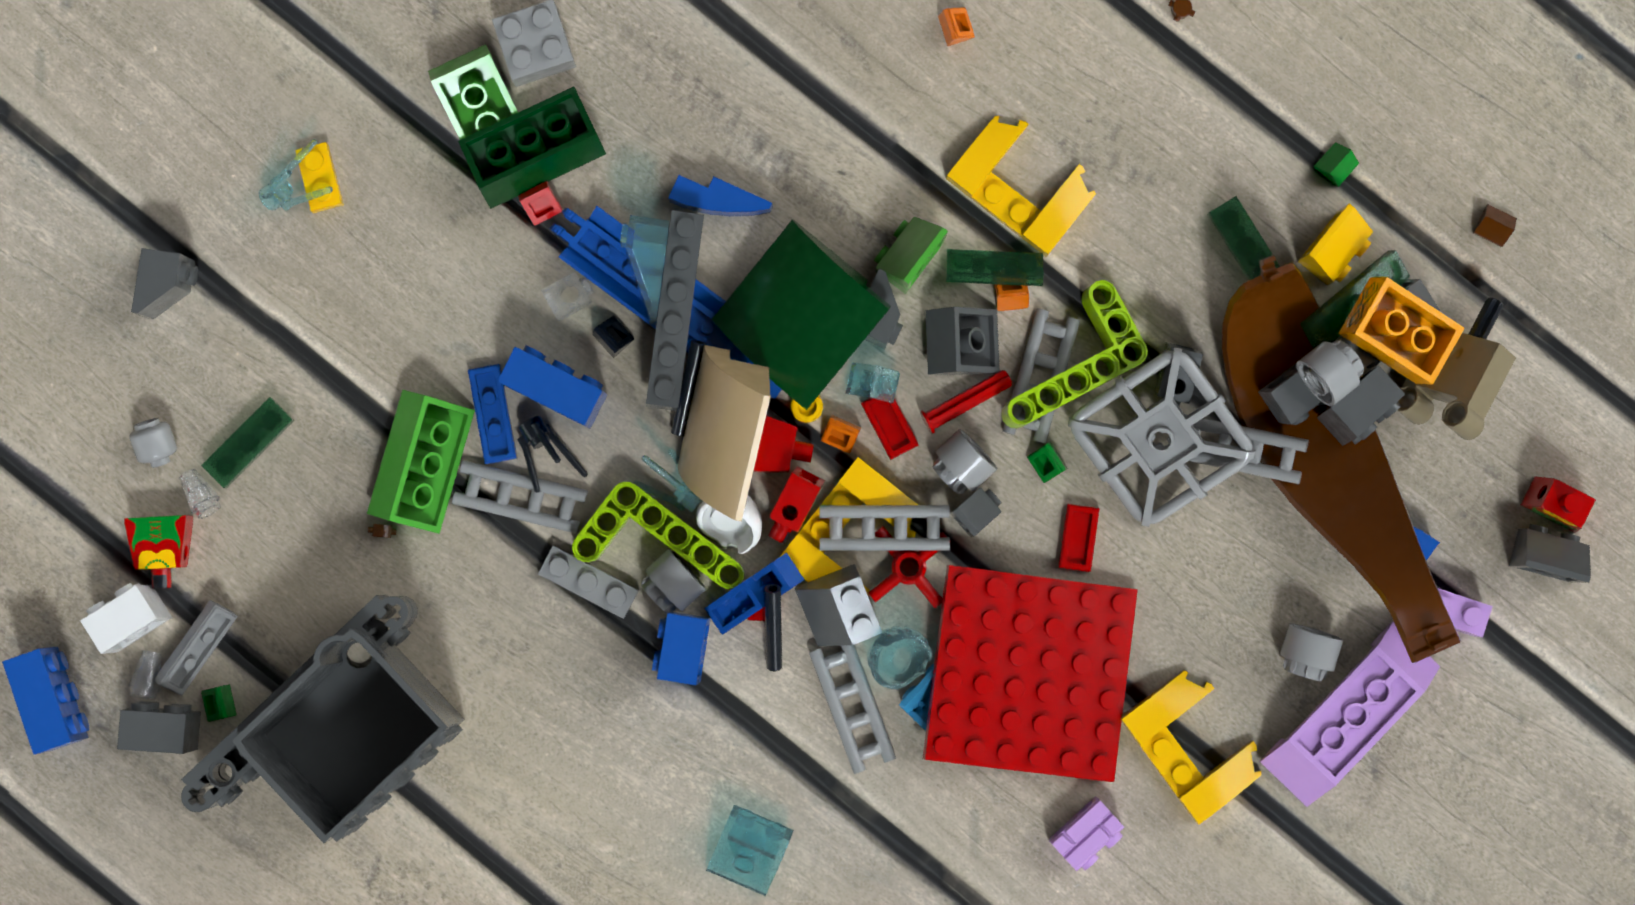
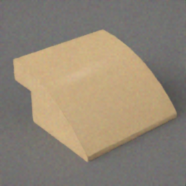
[678,345,771,522]

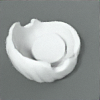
[696,496,762,554]

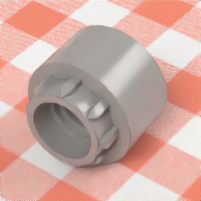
[1296,340,1364,406]
[932,429,997,494]
[641,548,706,613]
[1280,623,1343,681]

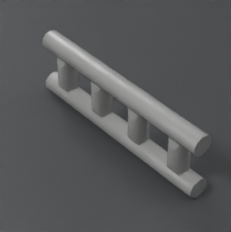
[1002,308,1080,444]
[1185,414,1309,484]
[452,460,588,534]
[820,505,950,551]
[809,645,896,774]

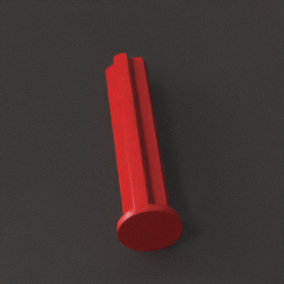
[920,370,1012,434]

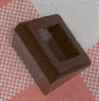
[1473,204,1517,247]

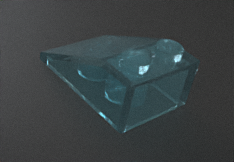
[620,215,669,325]

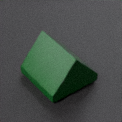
[1314,142,1359,188]
[1027,442,1068,483]
[201,684,237,722]

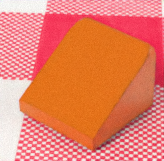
[993,269,1029,311]

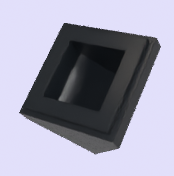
[592,315,634,358]

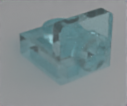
[845,362,900,403]

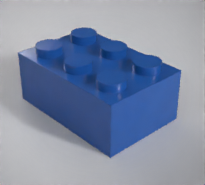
[497,345,607,429]
[652,612,711,685]
[2,647,89,755]

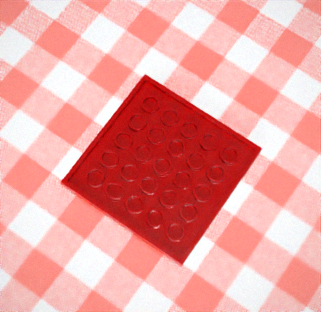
[922,565,1138,782]

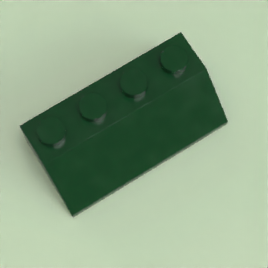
[458,86,606,209]

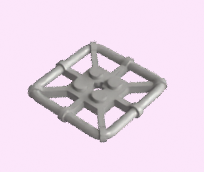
[1068,347,1256,527]

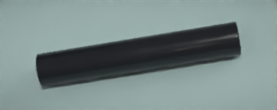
[671,340,707,436]
[764,584,783,672]

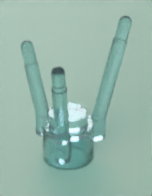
[259,139,333,211]
[633,449,701,513]

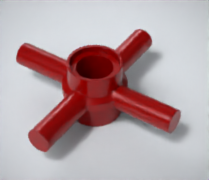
[868,526,951,609]

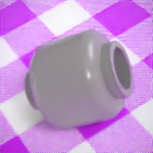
[130,418,177,468]

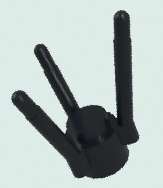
[517,416,588,493]

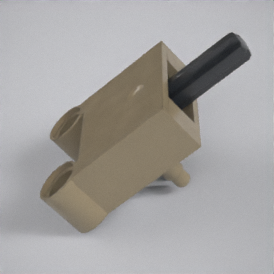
[1397,297,1516,440]

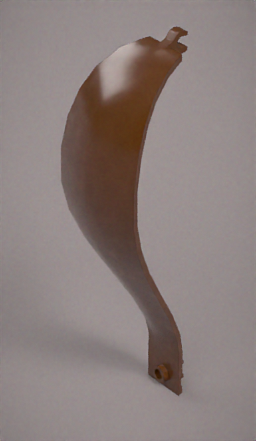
[1222,255,1461,663]

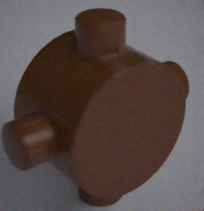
[1168,0,1195,22]
[368,524,396,538]

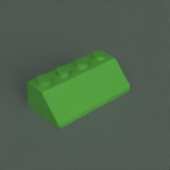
[367,390,475,534]

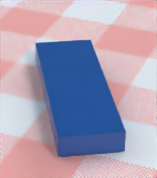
[468,364,518,465]

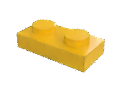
[295,142,344,213]

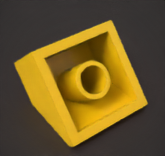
[1298,203,1373,285]

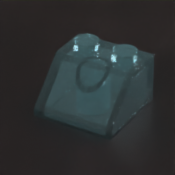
[706,805,794,896]

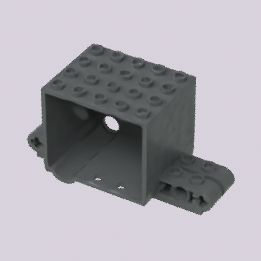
[181,595,465,843]

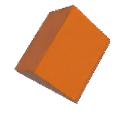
[938,7,975,46]
[821,415,861,454]

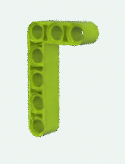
[1001,280,1148,429]
[572,482,745,589]

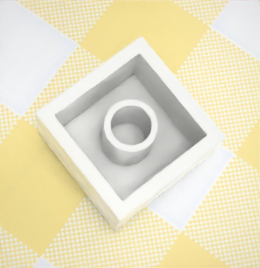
[80,583,172,654]

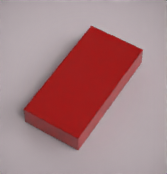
[861,389,919,460]
[1058,504,1100,572]

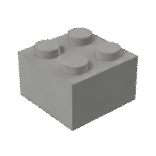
[492,0,576,87]

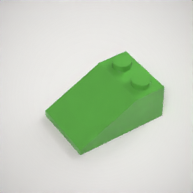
[428,44,518,140]
[874,216,948,294]

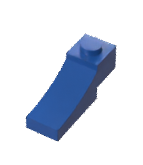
[704,553,805,635]

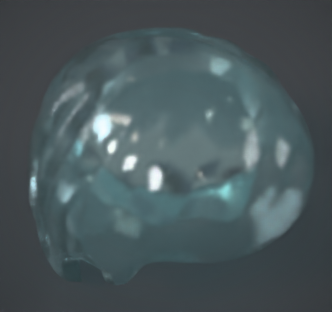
[867,626,933,689]

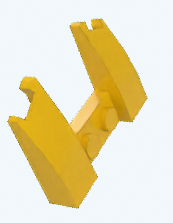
[946,115,1096,257]
[780,457,918,596]
[1120,670,1261,824]

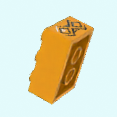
[1338,277,1465,385]

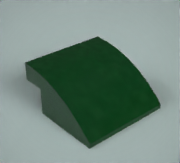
[712,219,891,410]

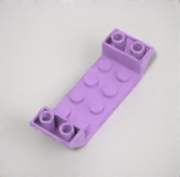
[1259,622,1440,807]

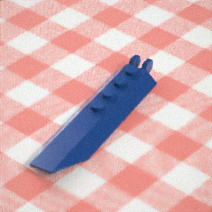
[550,206,782,399]

